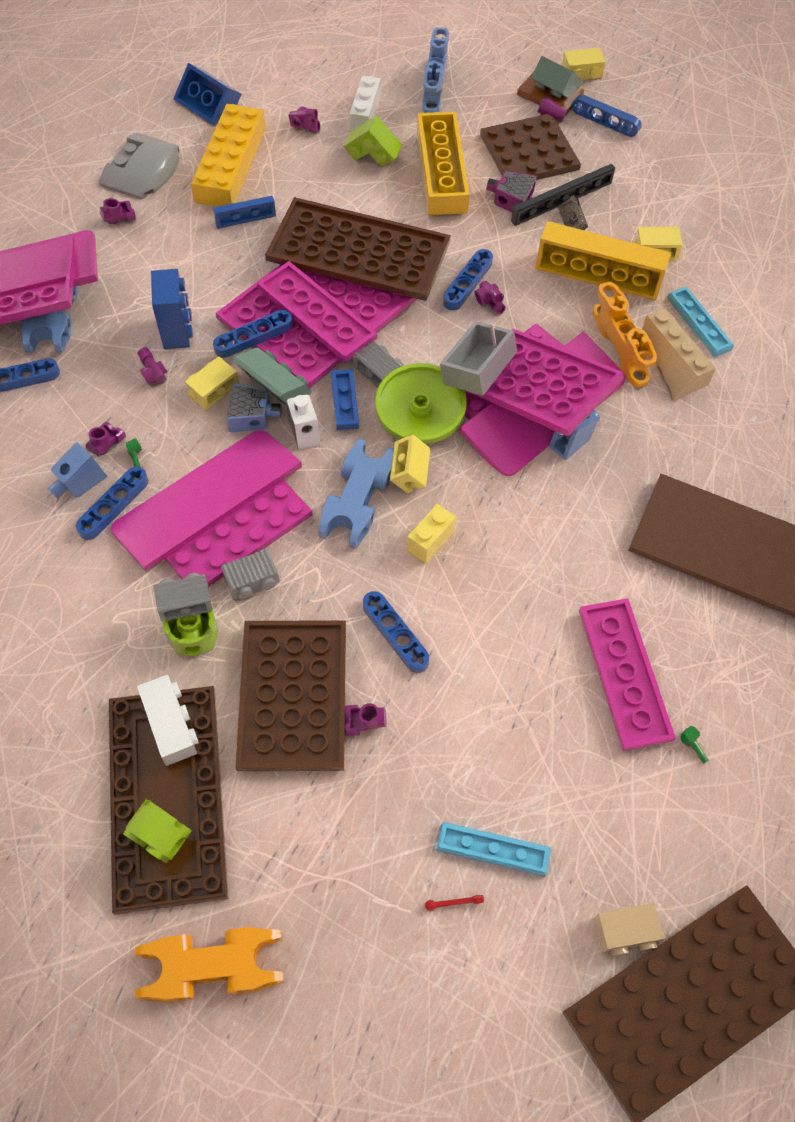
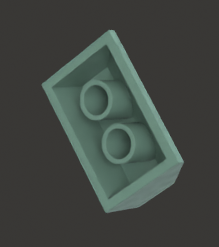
[232,347,312,406]

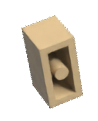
[594,903,664,957]

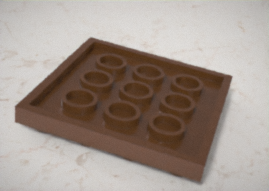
[480,114,581,180]

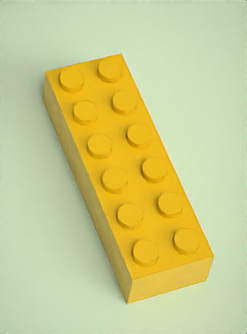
[191,104,266,207]
[417,112,470,215]
[535,221,671,300]

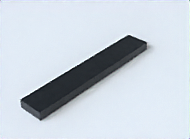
[511,163,615,226]

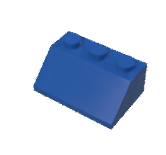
[173,63,242,125]

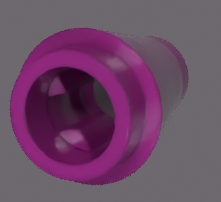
[537,98,567,122]

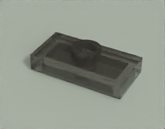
[558,195,588,230]

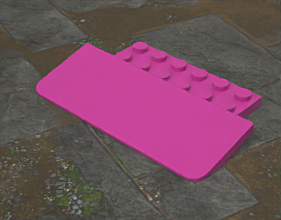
[0,230,98,326]
[460,323,625,476]
[111,430,313,587]

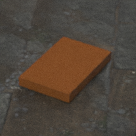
[517,73,585,116]

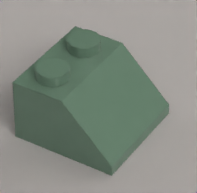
[531,56,583,98]

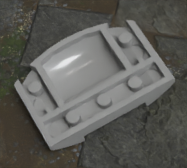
[99,133,179,199]

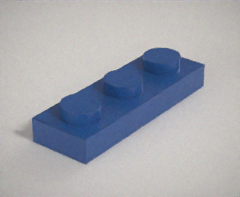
[213,195,276,229]
[331,369,359,430]

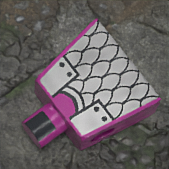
[486,171,537,212]

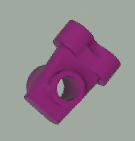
[288,106,320,132]
[100,198,136,224]
[474,281,506,315]
[137,347,167,386]
[85,422,126,456]
[345,703,387,736]

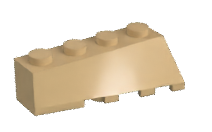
[642,308,716,401]

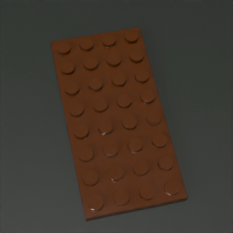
[265,197,451,301]
[562,885,795,1122]

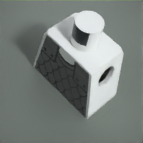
[286,394,321,451]

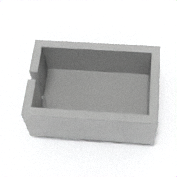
[440,321,517,396]

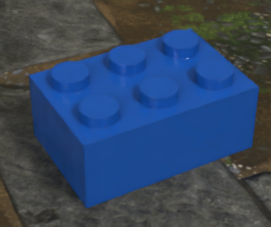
[151,268,193,349]

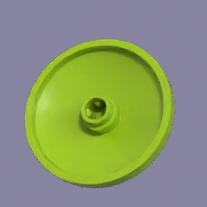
[375,363,466,444]

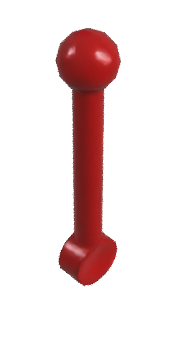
[425,895,484,911]

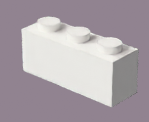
[350,76,381,132]
[137,674,199,766]

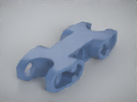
[422,27,449,113]
[21,287,78,352]
[318,439,394,549]

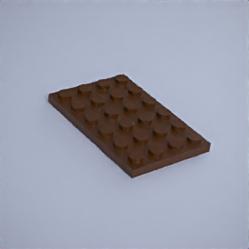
[235,620,346,771]

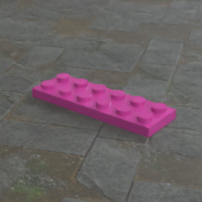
[257,261,377,362]
[579,598,676,751]

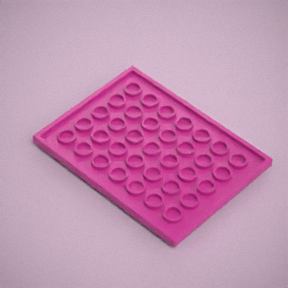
[216,265,417,388]

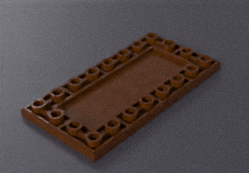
[628,473,795,618]
[109,686,229,915]

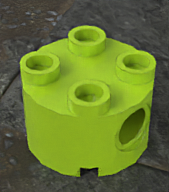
[163,610,218,656]
[123,799,192,864]

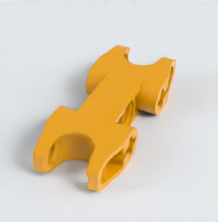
[593,282,657,388]
[135,927,284,1003]

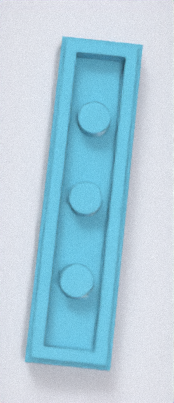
[667,286,734,357]
[436,822,551,877]

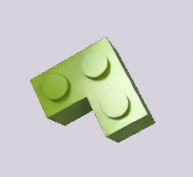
[343,115,403,167]

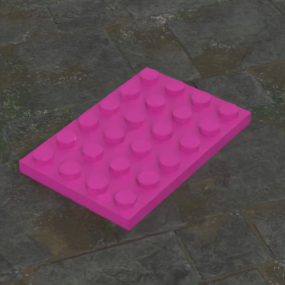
[467,329,624,437]

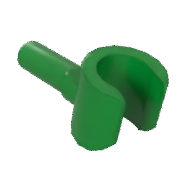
[126,438,142,467]
[680,726,709,764]

